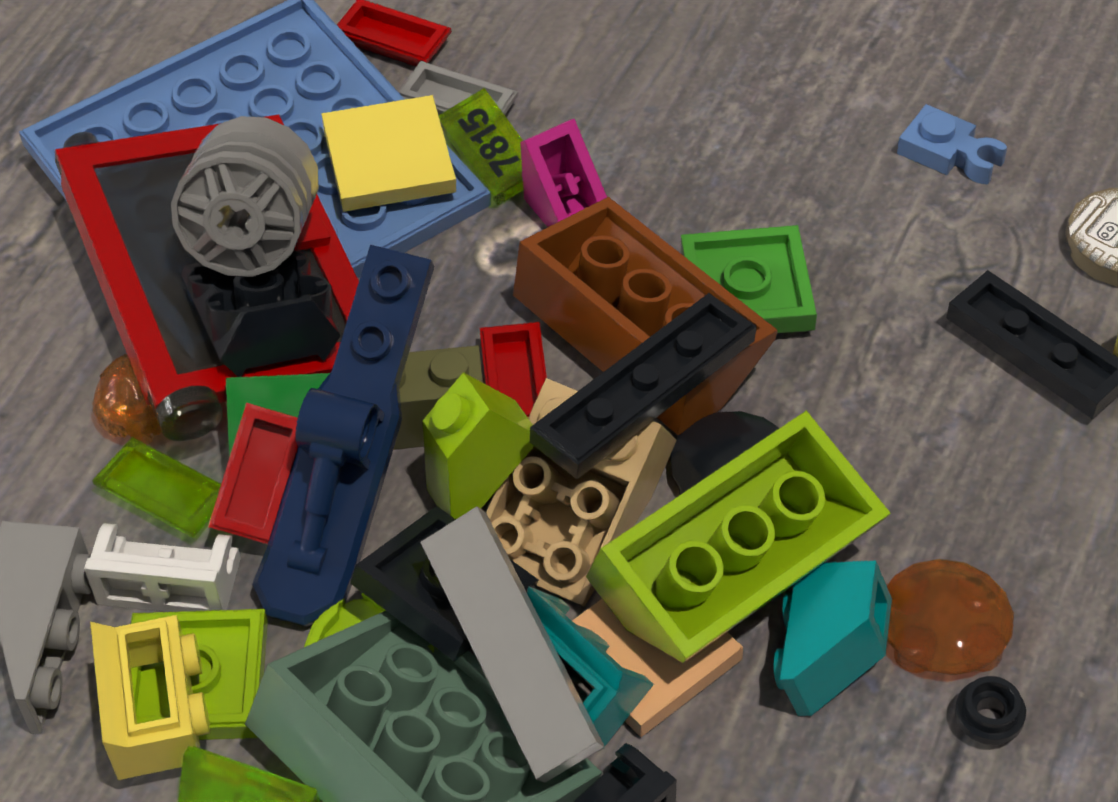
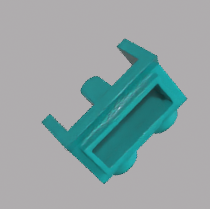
[527,586,654,749]

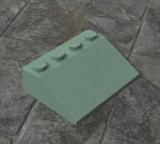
[245,611,602,802]

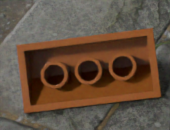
[513,197,778,435]

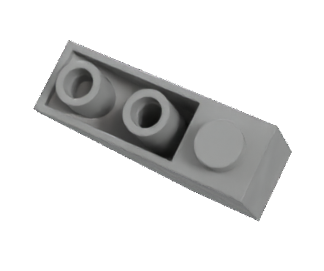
[0,521,92,734]

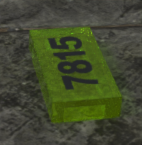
[438,88,523,206]

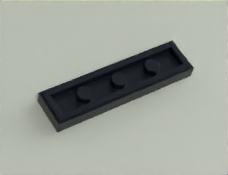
[530,293,757,479]

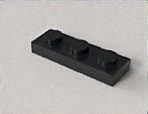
[946,270,1118,419]

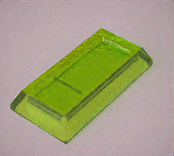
[92,437,221,538]

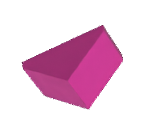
[520,119,607,227]

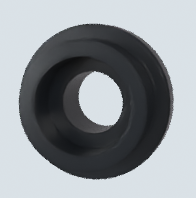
[955,676,1026,745]

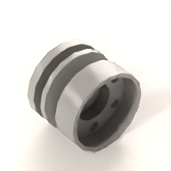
[171,116,319,277]

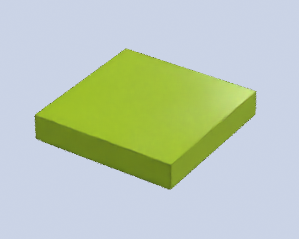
[131,609,268,740]

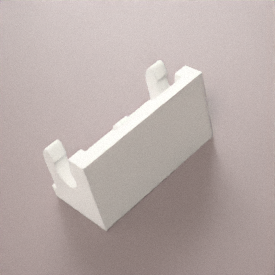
[84,523,241,612]

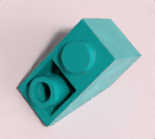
[774,560,892,716]

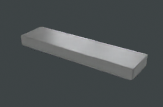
[420,506,605,783]

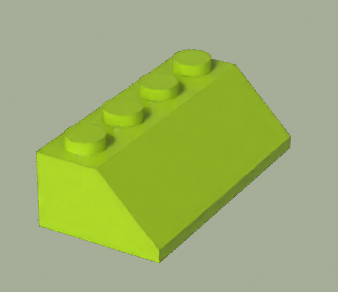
[586,410,891,663]

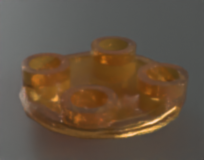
[887,559,1014,675]

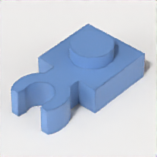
[897,104,1007,185]

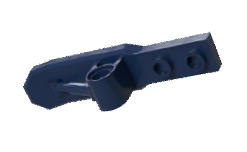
[252,245,435,628]

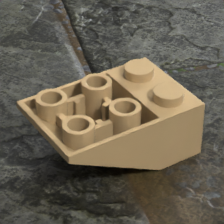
[486,378,677,606]

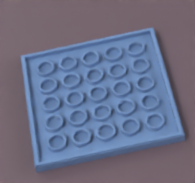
[19,0,491,367]

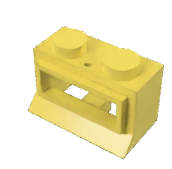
[90,615,211,780]

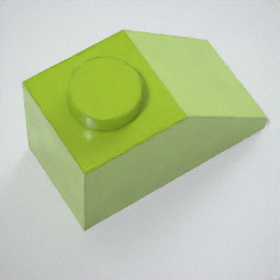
[422,372,534,519]

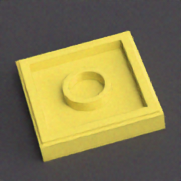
[321,95,456,212]

